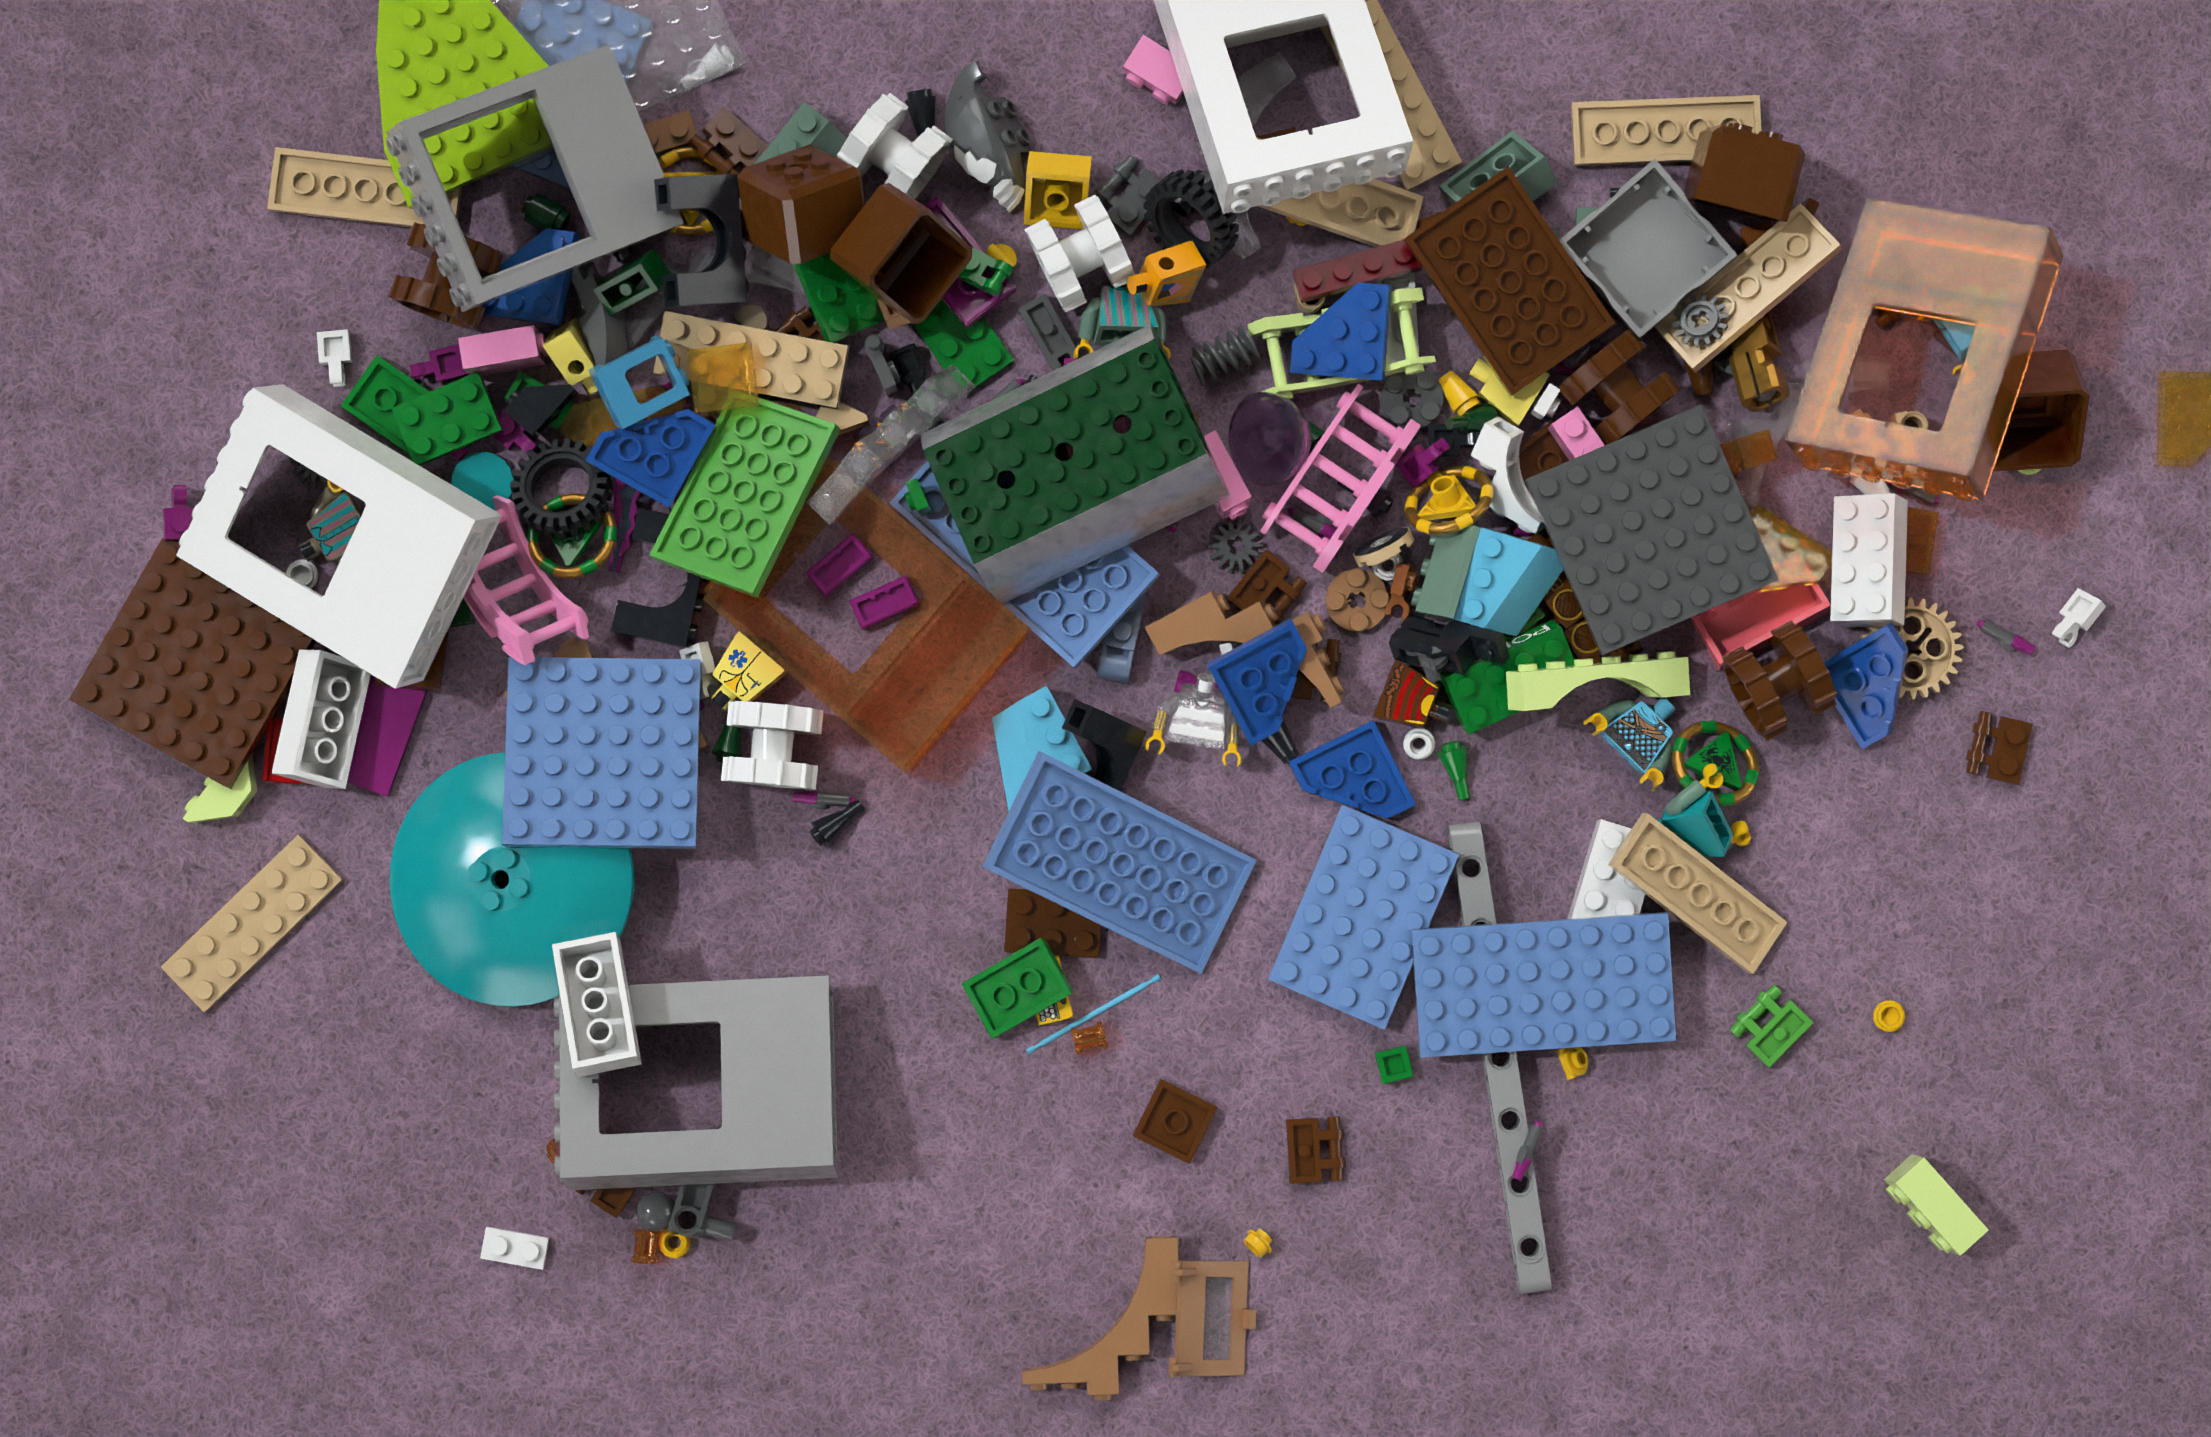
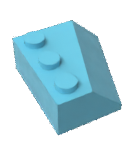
[1454,527,1564,636]
[992,686,1092,811]

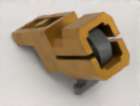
[1714,311,1790,412]

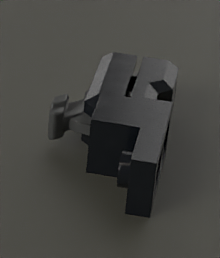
[1389,615,1510,683]

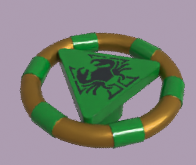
[527,493,618,579]
[1672,720,1759,806]

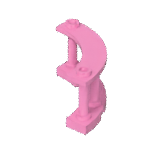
[1260,384,1421,573]
[463,495,589,666]

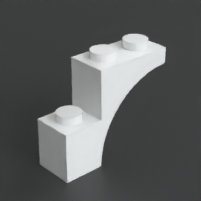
[1471,417,1545,534]

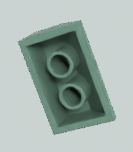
[755,102,847,164]
[1439,130,1558,205]
[1410,521,1480,624]

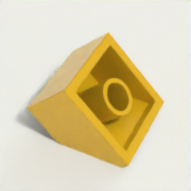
[1024,151,1092,229]

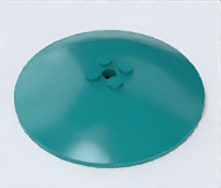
[389,752,635,1006]

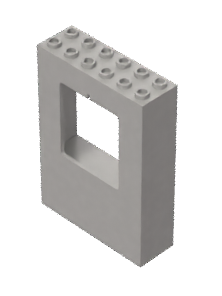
[554,975,838,1191]

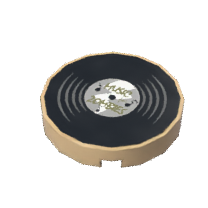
[1353,527,1415,567]

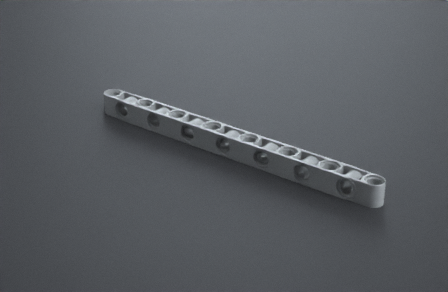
[1447,821,1552,1295]

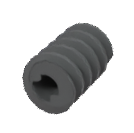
[1190,325,1260,386]

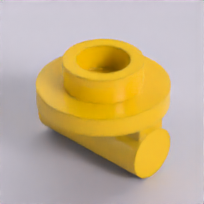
[985,243,1017,268]
[1556,1047,1588,1080]

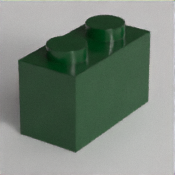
[593,248,671,315]

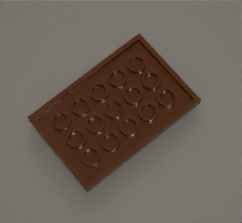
[1403,166,1615,396]

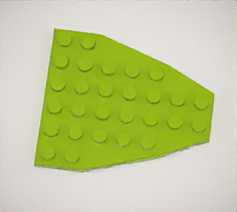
[376,0,553,209]

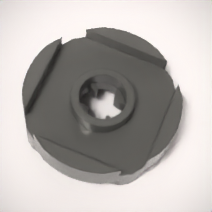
[1380,370,1444,429]

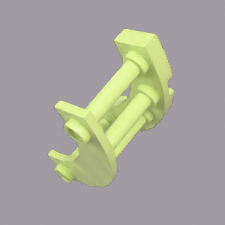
[1247,288,1436,402]

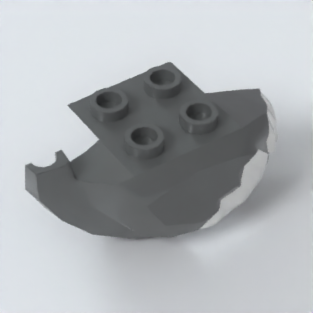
[944,60,1032,213]

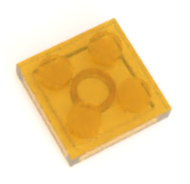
[687,342,759,413]

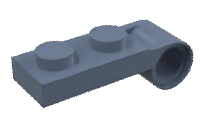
[1096,592,1147,684]

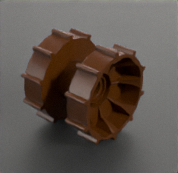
[388,222,503,330]
[1557,329,1681,445]
[1722,620,1838,741]

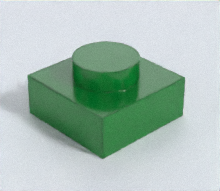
[904,478,934,517]
[1374,1045,1413,1084]

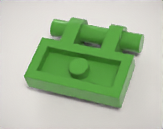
[1729,984,1814,1068]

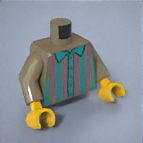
[299,480,362,565]

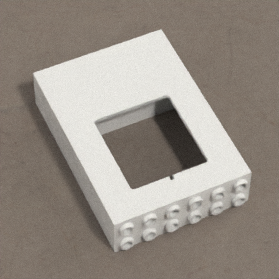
[1154,0,1413,214]
[176,384,502,689]

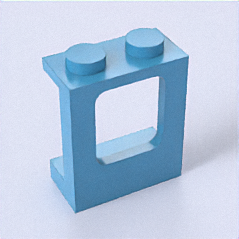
[588,336,690,429]

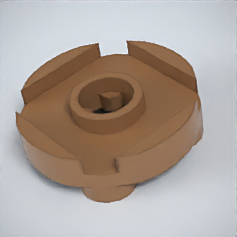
[1325,568,1389,632]

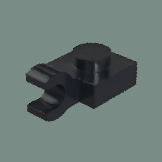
[1428,424,1480,457]

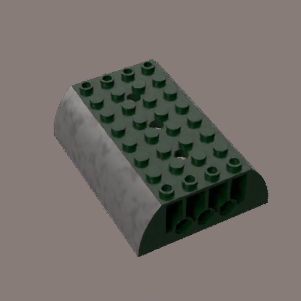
[921,324,1231,604]

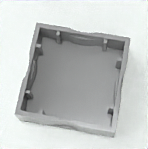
[1559,159,1737,339]

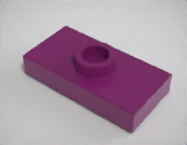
[805,533,874,598]
[849,575,919,630]

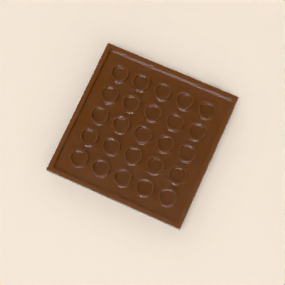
[69,538,316,789]

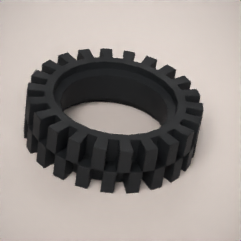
[1143,169,1239,268]
[510,438,613,539]

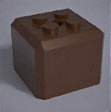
[1684,123,1805,222]
[738,145,865,264]
[831,183,972,324]
[1971,349,2090,472]

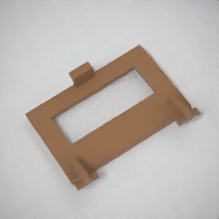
[1168,1260,1256,1377]

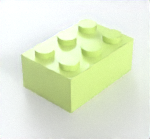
[1884,1154,1989,1256]

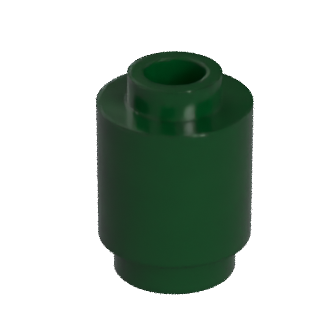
[521,193,571,231]

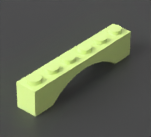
[1506,651,1690,711]

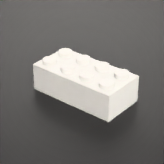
[1830,493,1908,627]
[272,650,371,789]
[1567,819,1645,919]
[552,932,642,1077]

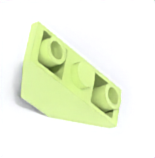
[183,754,257,823]

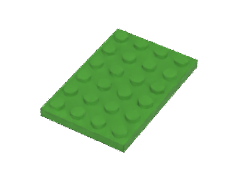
[649,389,841,598]

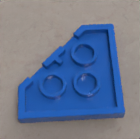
[482,228,580,327]
[1290,282,1392,380]
[585,409,715,508]
[1206,618,1307,746]
[1824,622,1908,749]
[1288,720,1416,819]

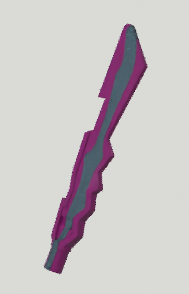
[608,417,648,573]

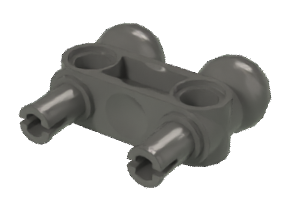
[636,1129,736,1242]

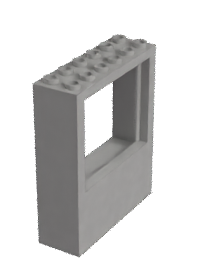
[386,44,684,312]

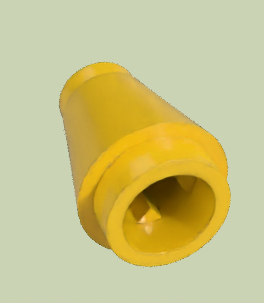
[1439,371,1481,416]

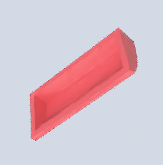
[1691,553,1831,671]

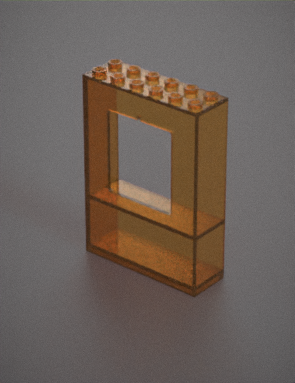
[1785,198,2064,501]
[703,455,1032,776]

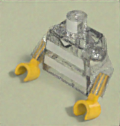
[1144,673,1242,767]

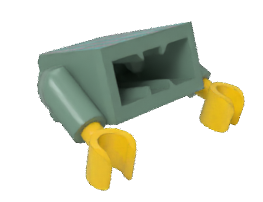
[1073,282,1171,359]

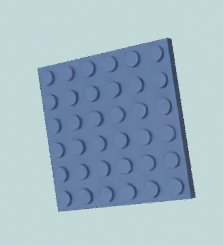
[502,657,701,849]

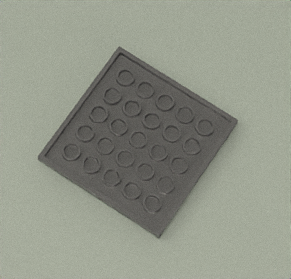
[1525,405,1779,656]

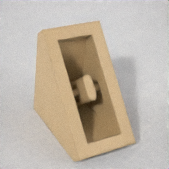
[816,402,870,435]

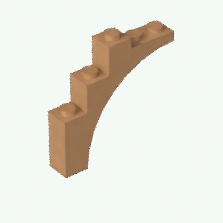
[1145,590,1346,708]
[1022,1235,1179,1401]

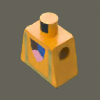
[1127,241,1206,307]

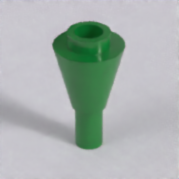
[1437,740,1470,800]

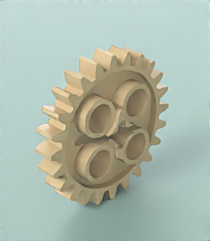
[1860,597,1964,700]

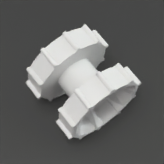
[837,93,953,200]
[1024,195,1135,313]
[721,701,824,790]

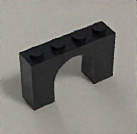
[654,174,749,307]
[611,508,709,648]
[1062,699,1147,791]

